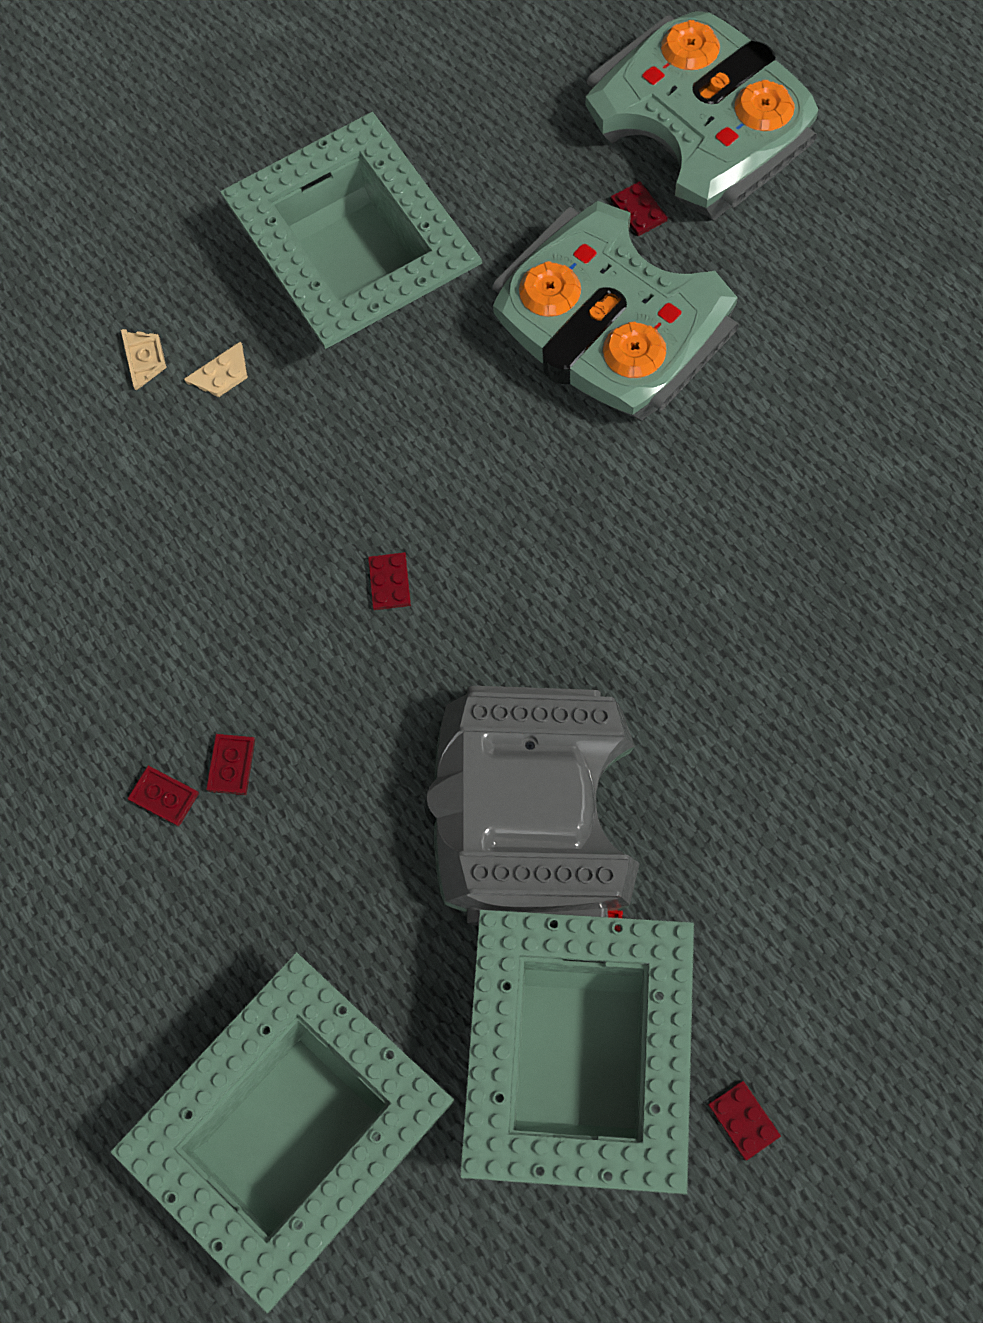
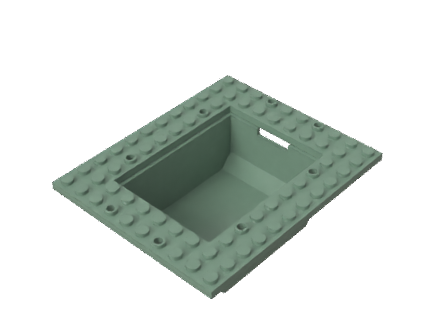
[220,111,482,349]
[461,910,694,1194]
[111,952,455,1313]

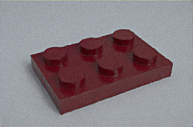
[611,181,668,236]
[368,552,411,610]
[206,734,256,795]
[128,765,199,827]
[708,1081,781,1161]

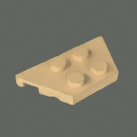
[121,329,167,390]
[185,342,248,397]

